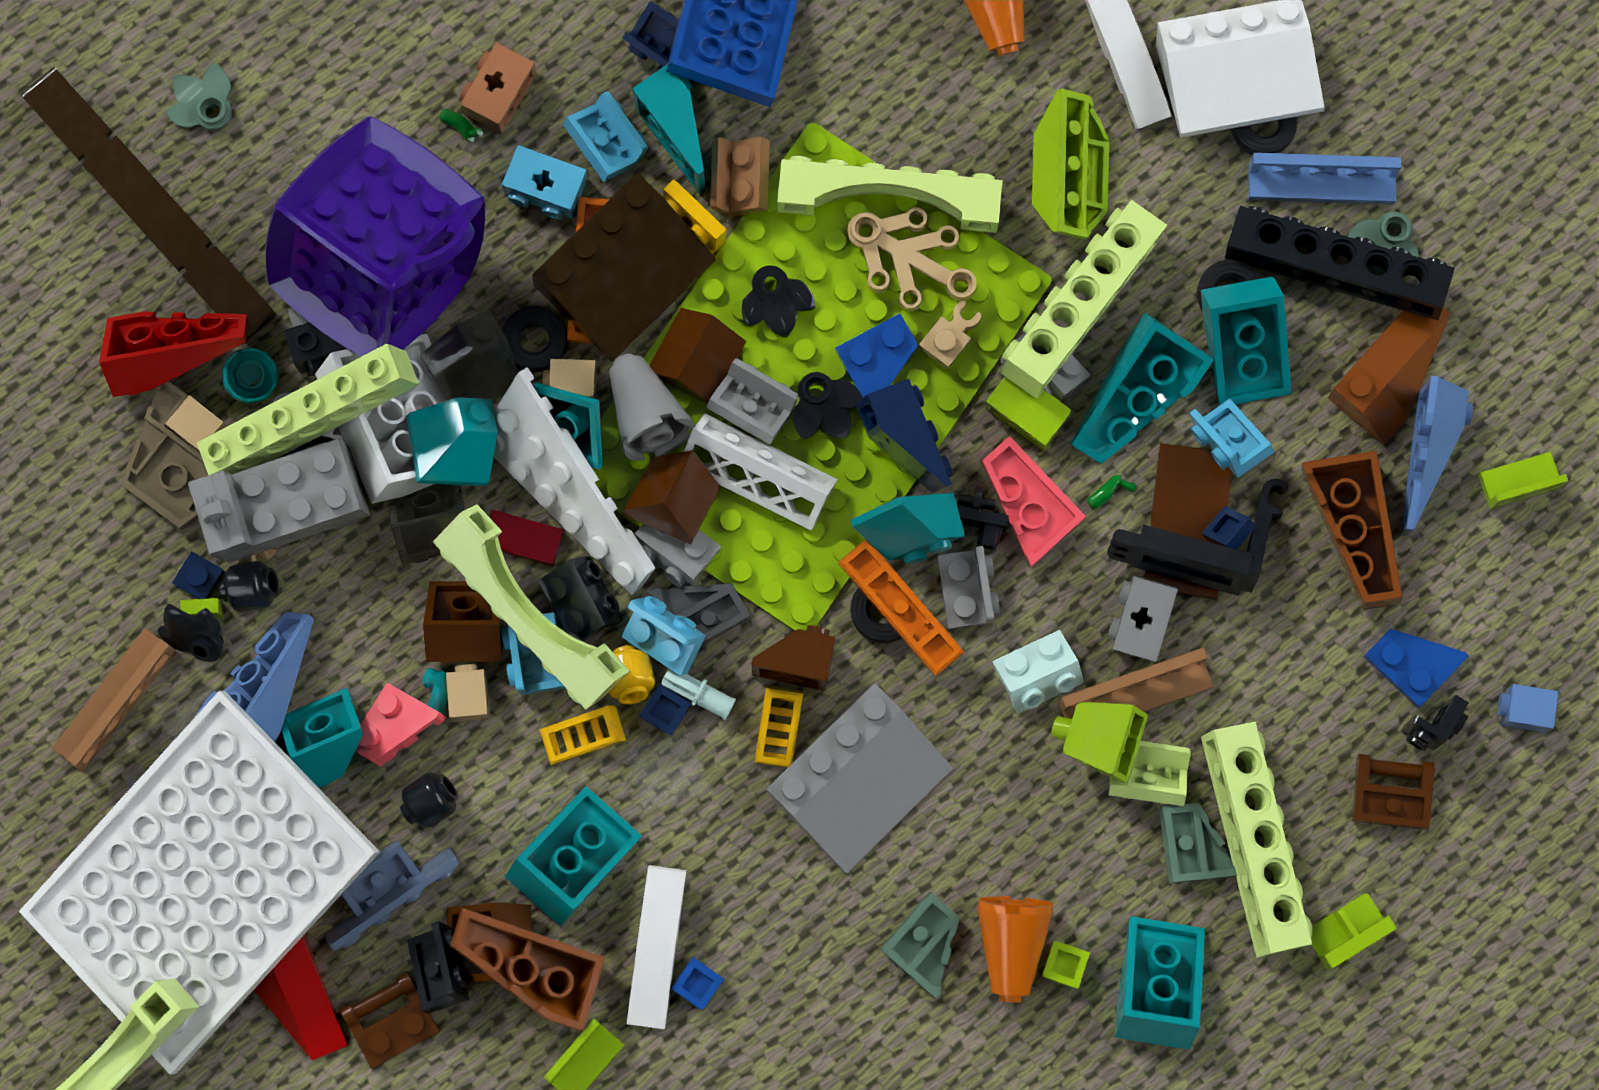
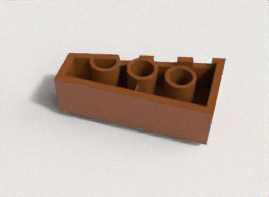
[1301,451,1402,610]

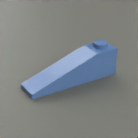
[1401,376,1473,536]
[195,612,314,742]

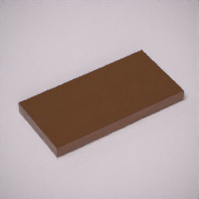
[1144,443,1232,600]

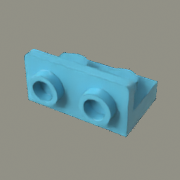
[622,596,706,676]

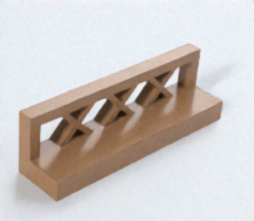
[52,628,176,772]
[1059,647,1214,719]

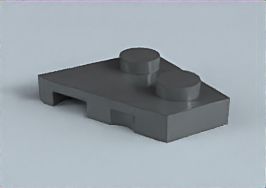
[650,583,751,646]

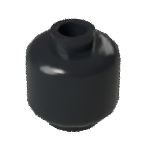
[220,560,279,612]
[400,772,458,829]

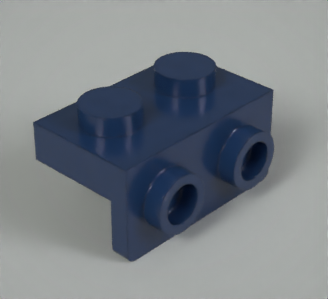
[622,1,679,70]

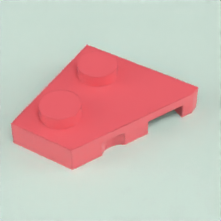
[355,683,446,767]

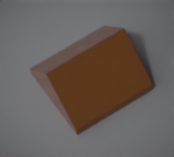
[649,308,746,404]
[623,450,721,544]

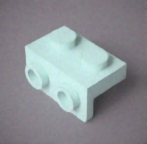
[992,630,1084,713]

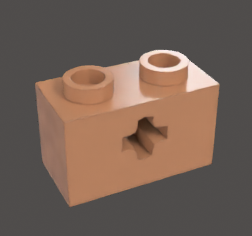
[459,42,537,134]

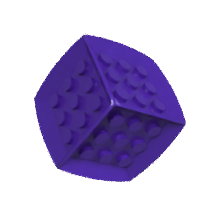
[265,116,485,357]

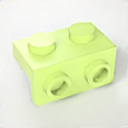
[1109,741,1191,806]

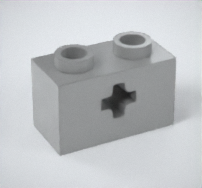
[1107,575,1178,662]

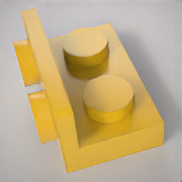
[663,179,727,255]

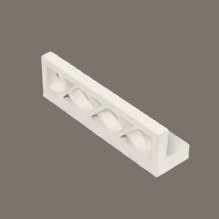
[684,414,838,531]

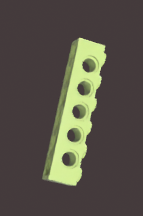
[1001,200,1167,399]
[196,344,419,475]
[1201,721,1312,958]

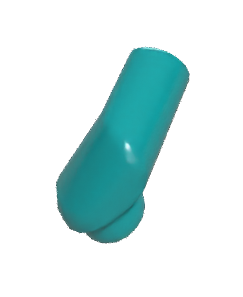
[422,668,448,725]

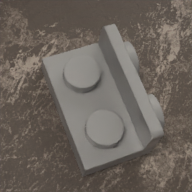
[937,546,1000,630]

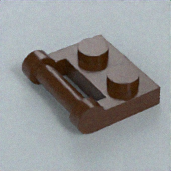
[1352,754,1435,830]
[340,971,440,1069]

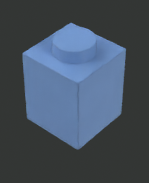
[1497,684,1558,733]

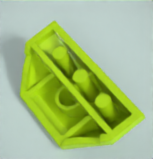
[1032,88,1109,239]

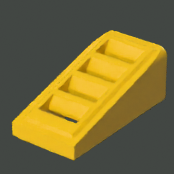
[755,685,803,767]
[539,705,626,765]

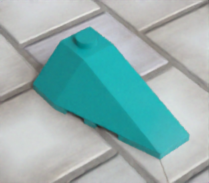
[1070,312,1214,464]

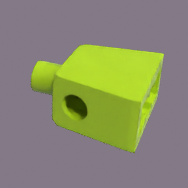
[1052,702,1148,784]

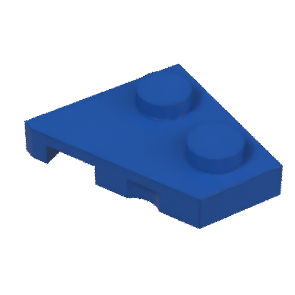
[835,313,918,398]
[1363,628,1469,708]

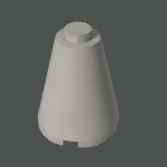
[609,354,694,461]

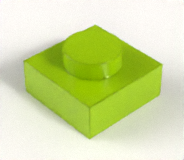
[180,598,224,619]
[1041,940,1090,990]

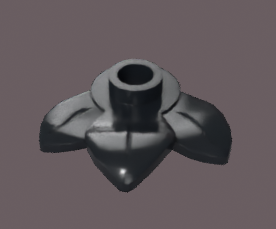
[741,265,815,338]
[793,372,863,440]
[157,604,224,662]

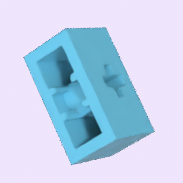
[502,145,588,220]

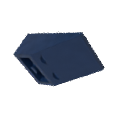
[855,378,953,493]

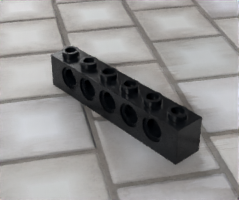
[1225,206,1455,321]

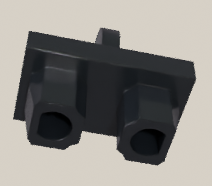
[951,486,1009,550]

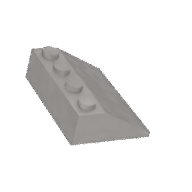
[766,683,953,874]

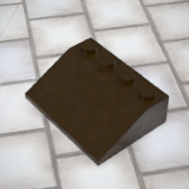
[532,173,716,362]

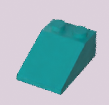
[633,64,706,195]
[1201,277,1292,406]
[504,786,642,927]
[1115,916,1205,1050]

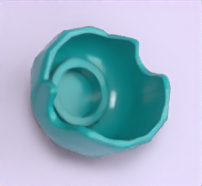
[222,347,279,404]

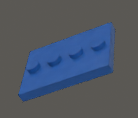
[666,0,798,107]

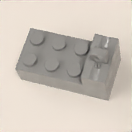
[188,438,370,563]

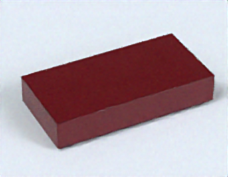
[489,509,564,567]

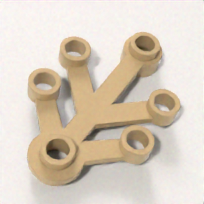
[847,207,976,311]

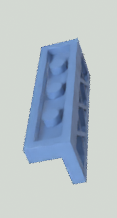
[1248,153,1401,204]

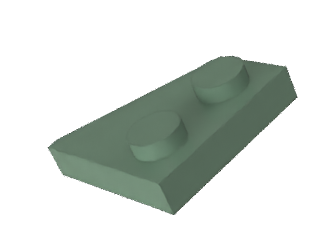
[1159,803,1237,884]
[880,892,960,999]

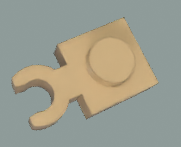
[919,300,981,370]

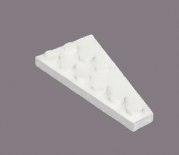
[494,367,655,595]

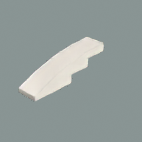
[1085,0,1172,129]
[627,865,687,1029]

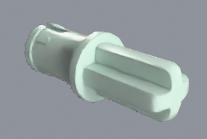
[661,669,736,720]

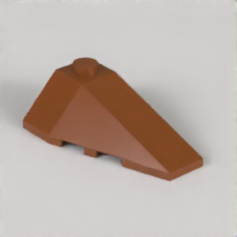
[1328,307,1450,445]
[450,909,605,1031]

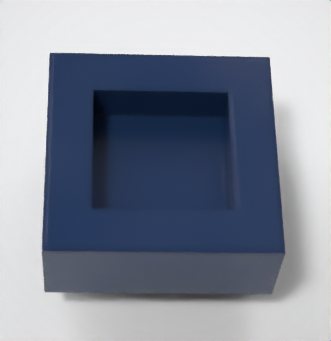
[1202,506,1256,550]
[172,551,225,599]
[639,684,691,737]

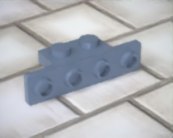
[324,840,459,951]

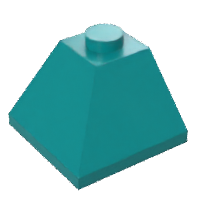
[533,382,603,469]
[406,397,498,486]
[281,687,363,788]

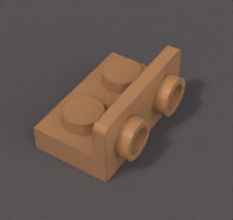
[710,136,770,216]

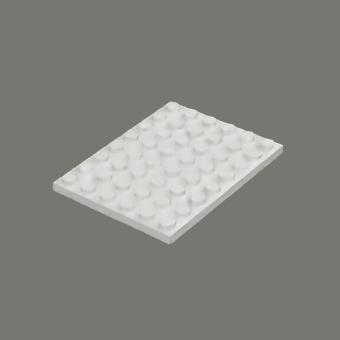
[19,691,380,1075]

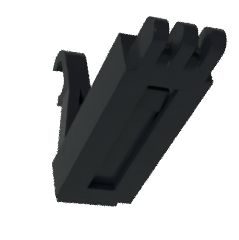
[1107,479,1289,596]

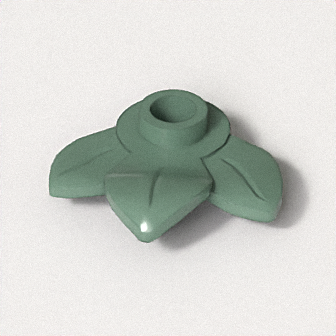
[166,63,232,130]
[1347,212,1418,275]

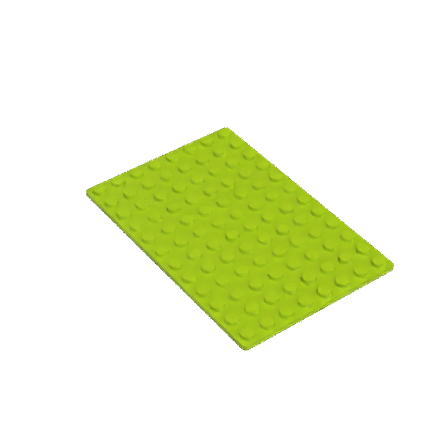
[591,123,1051,631]

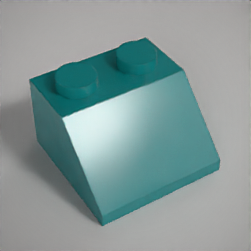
[851,493,965,564]

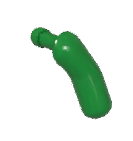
[439,109,483,141]
[1087,475,1137,509]

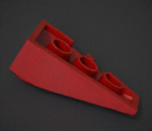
[99,311,249,397]
[254,934,348,1061]

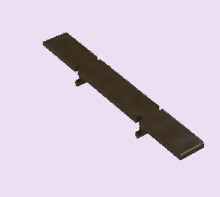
[20,67,277,342]

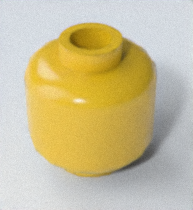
[608,645,655,704]

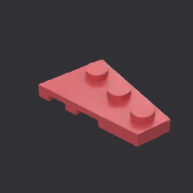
[982,436,1086,568]

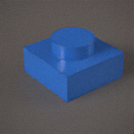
[671,957,725,1011]

